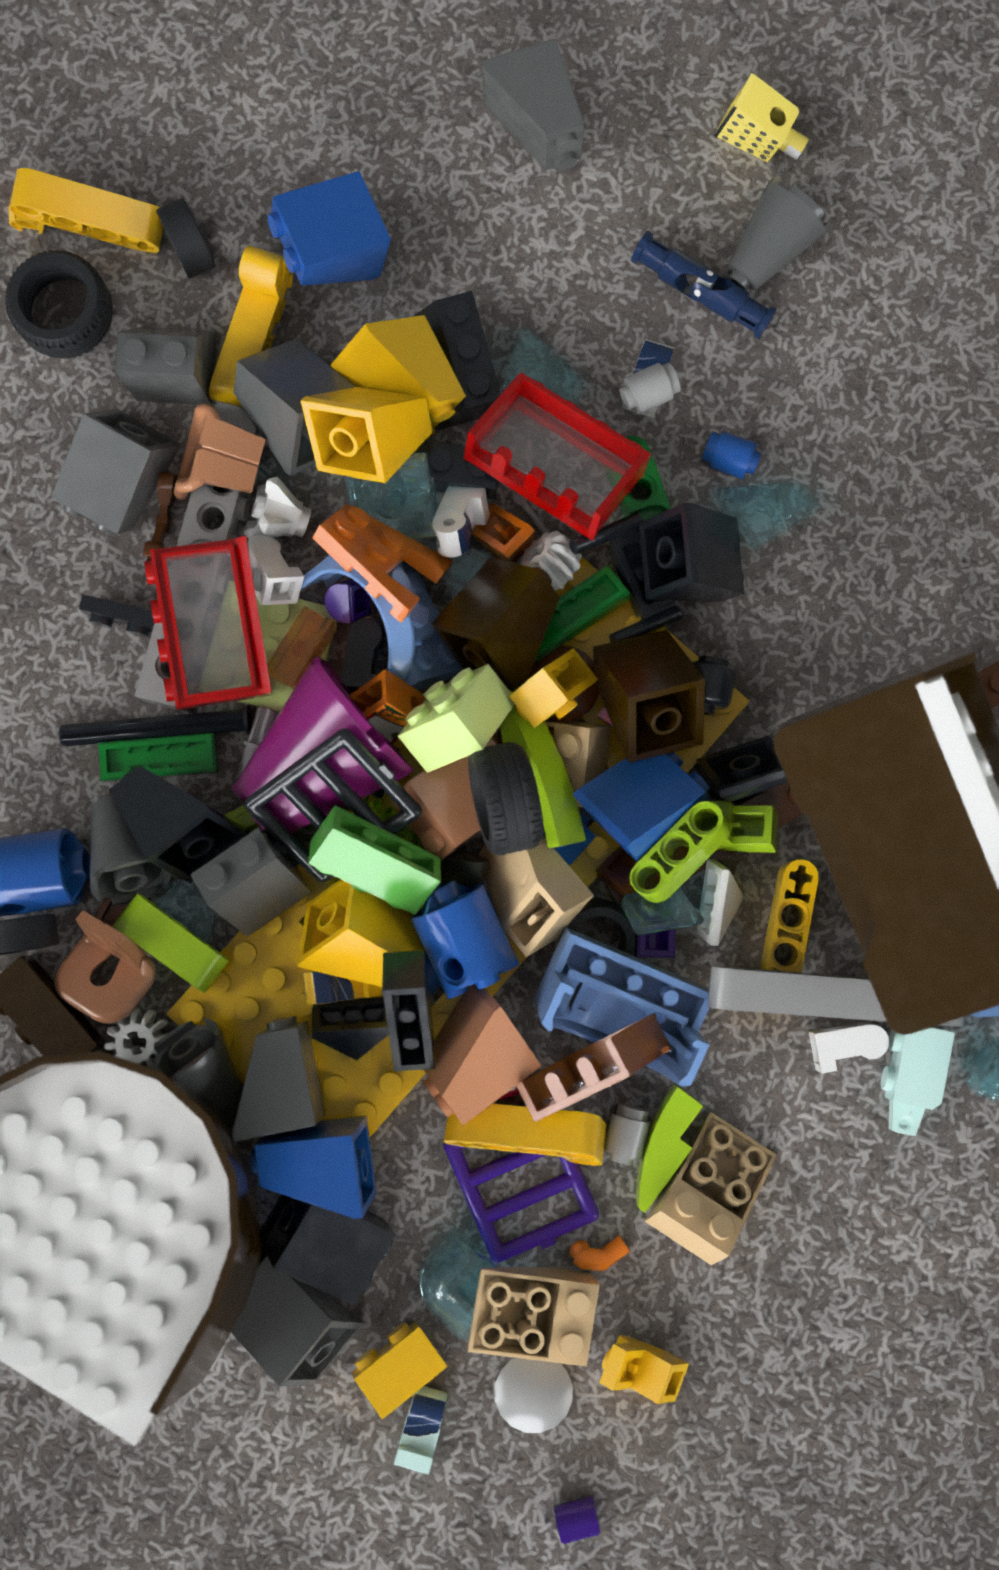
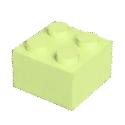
[398,664,515,773]

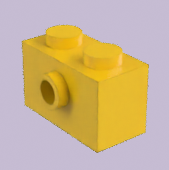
[509,648,598,728]
[351,1321,448,1420]

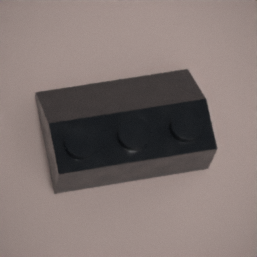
[412,291,501,431]

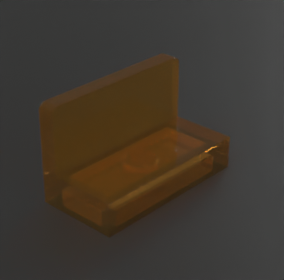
[267,606,339,690]

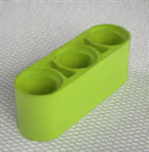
[630,801,731,903]
[113,893,229,993]

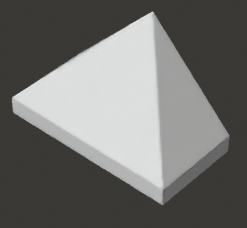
[697,859,743,946]

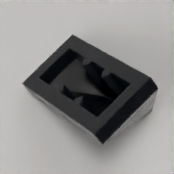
[311,997,389,1061]

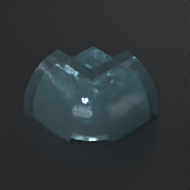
[344,452,437,538]
[418,1224,498,1340]

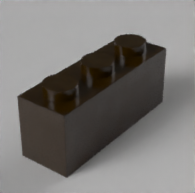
[0,955,106,1057]

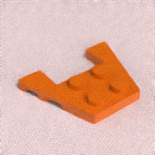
[312,504,453,622]

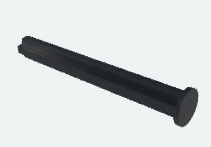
[59,704,252,746]

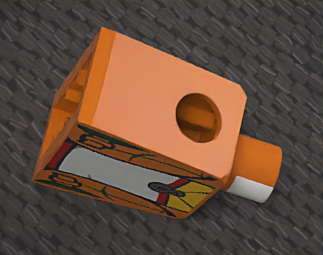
[349,669,426,750]

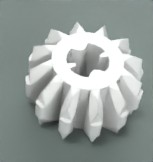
[517,531,582,592]
[104,1008,168,1067]

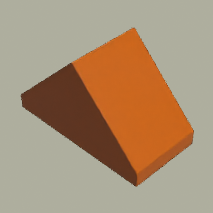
[471,502,535,562]

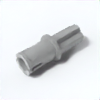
[235,707,279,779]

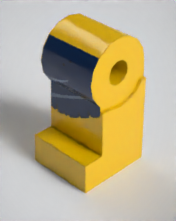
[303,970,383,1004]

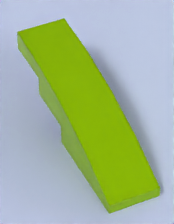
[500,692,586,848]

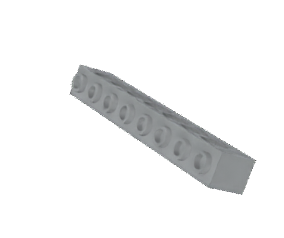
[135,401,267,712]

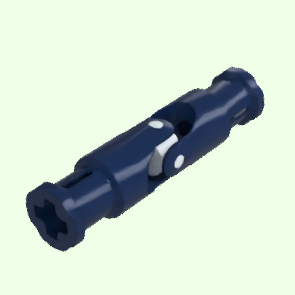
[631,231,777,339]

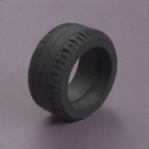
[5,250,113,359]
[468,742,543,855]

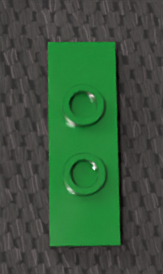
[534,565,631,663]
[98,733,219,782]

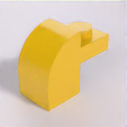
[599,1335,689,1404]

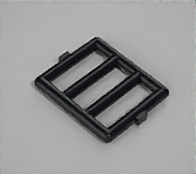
[244,728,422,883]

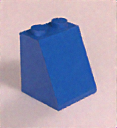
[267,171,391,286]
[572,752,712,862]
[251,1116,377,1219]

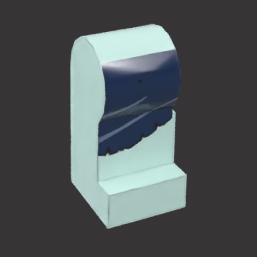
[394,1386,448,1475]

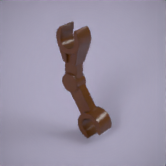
[143,471,178,561]

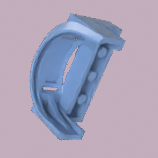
[301,555,463,691]
[533,927,710,1086]

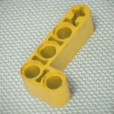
[9,168,164,253]
[209,245,293,407]
[738,860,819,972]
[444,1104,607,1166]

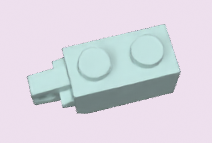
[881,1027,955,1136]

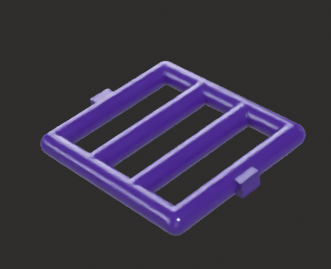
[443,1104,599,1263]

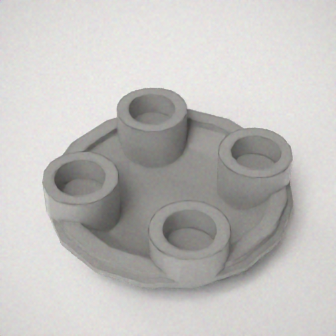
[495,1358,573,1433]

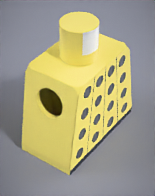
[714,73,809,162]

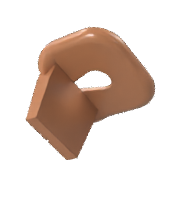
[174,403,266,500]
[54,911,156,1024]

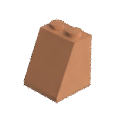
[390,733,502,861]
[422,984,542,1125]

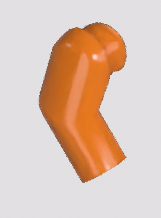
[569,1235,631,1271]

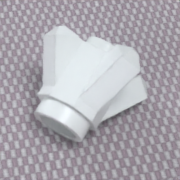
[243,477,311,539]

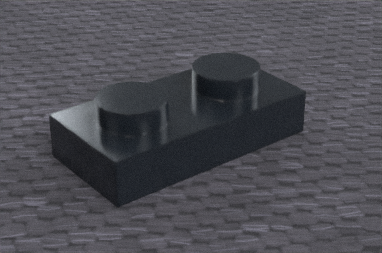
[79,594,154,637]

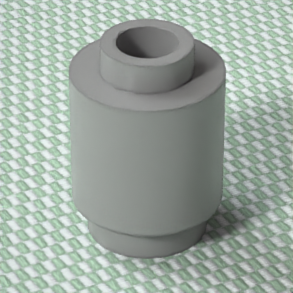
[619,362,681,415]
[604,1103,650,1165]

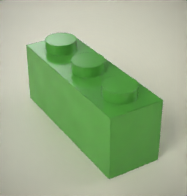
[308,805,441,915]

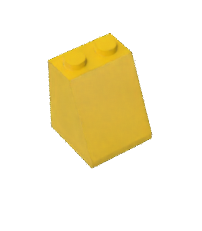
[330,315,466,439]
[300,387,432,483]
[297,879,425,987]

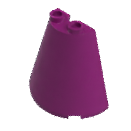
[231,656,413,832]

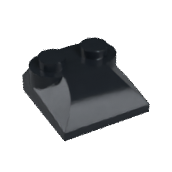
[696,735,788,801]

